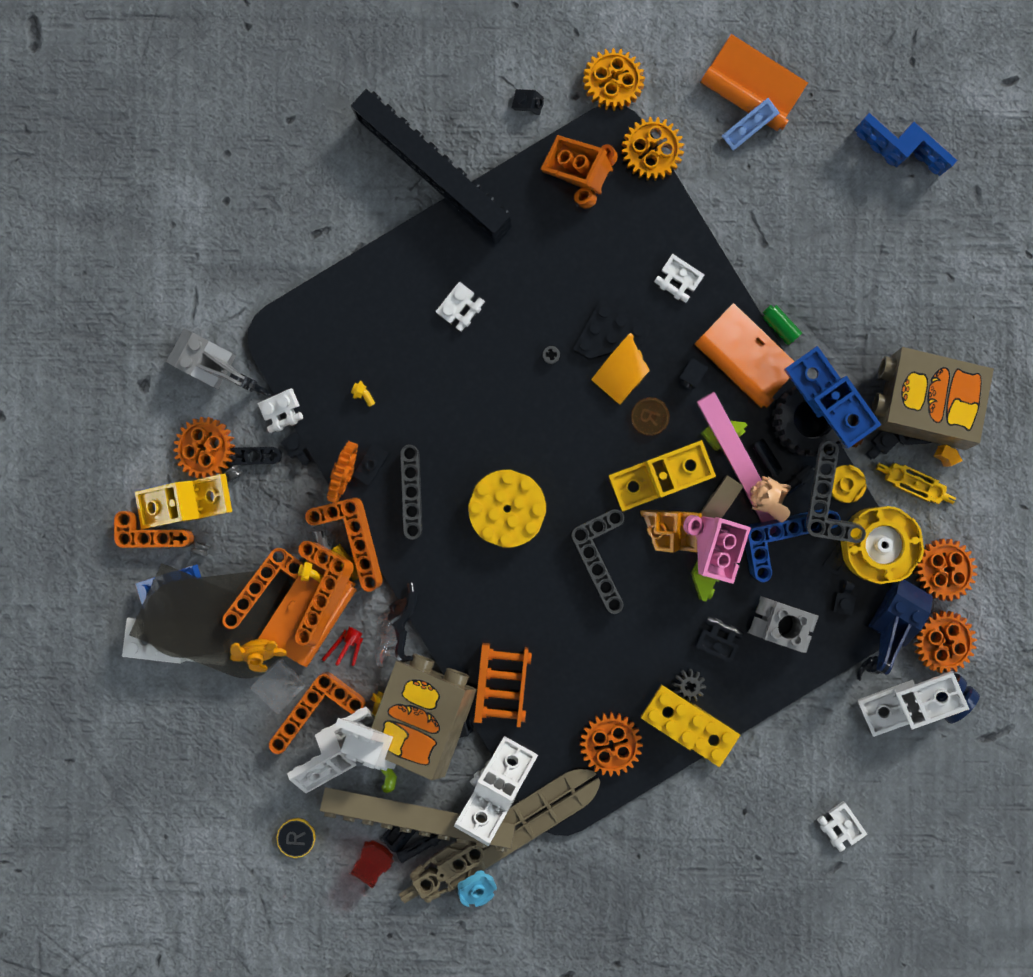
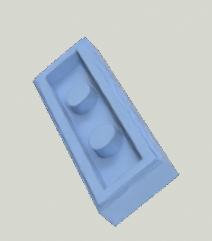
[722,98,780,151]

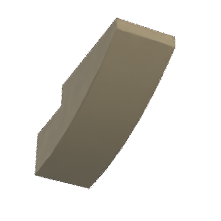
[700,475,743,518]

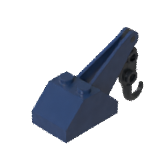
[857,580,933,681]

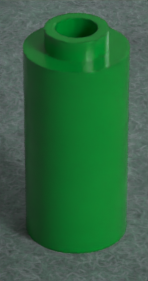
[762,305,802,346]

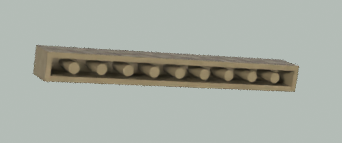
[320,787,516,852]

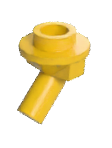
[351,381,375,407]
[298,561,323,583]
[371,691,384,716]

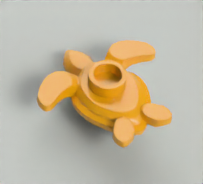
[230,639,287,672]

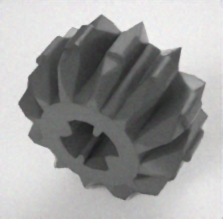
[673,669,706,702]

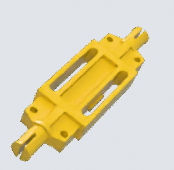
[875,462,956,505]

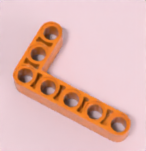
[305,498,383,592]
[295,541,354,647]
[222,548,304,629]
[269,672,366,754]

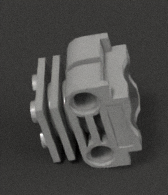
[748,596,818,653]

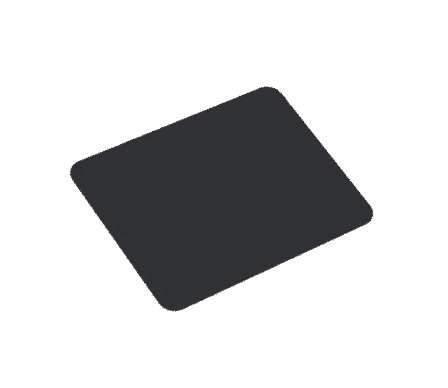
[247,104,927,836]

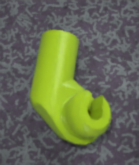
[380,768,397,793]

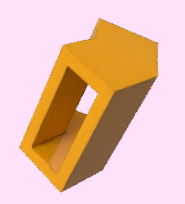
[933,445,962,467]

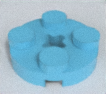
[457,870,497,907]

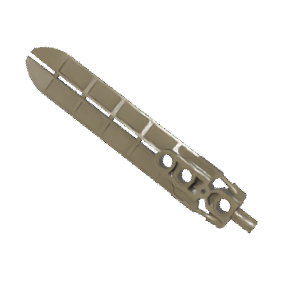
[399,769,600,904]

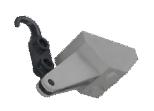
[166,328,272,397]

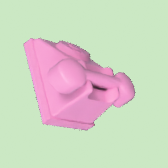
[683,515,751,584]

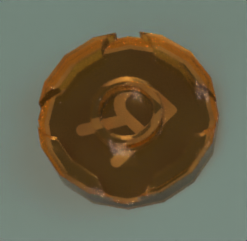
[631,397,670,436]

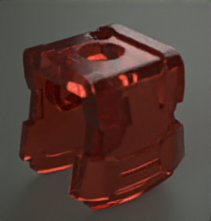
[350,840,394,889]

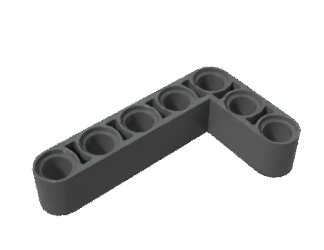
[806,440,866,543]
[571,509,624,614]

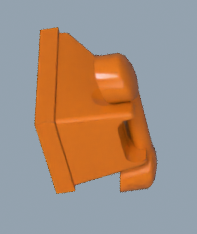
[541,135,618,209]

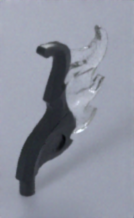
[375,583,418,667]

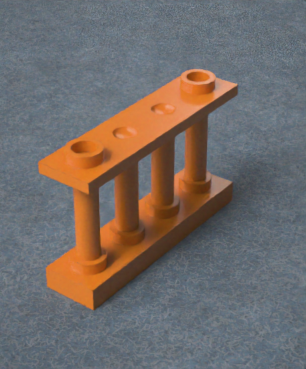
[474,643,532,727]

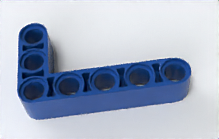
[745,509,840,582]

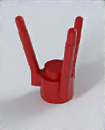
[322,626,363,666]

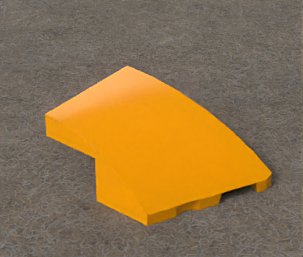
[591,333,650,404]
[640,510,702,553]

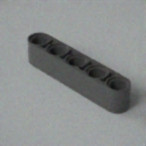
[401,445,422,540]

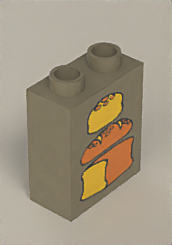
[871,347,994,450]
[371,654,477,780]

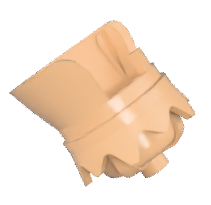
[750,476,791,523]

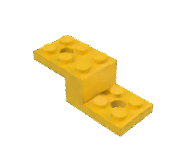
[608,440,716,512]
[135,474,232,530]
[640,684,740,767]

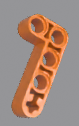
[114,511,194,548]

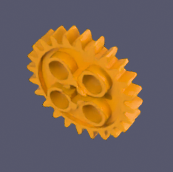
[583,48,645,111]
[621,117,684,181]

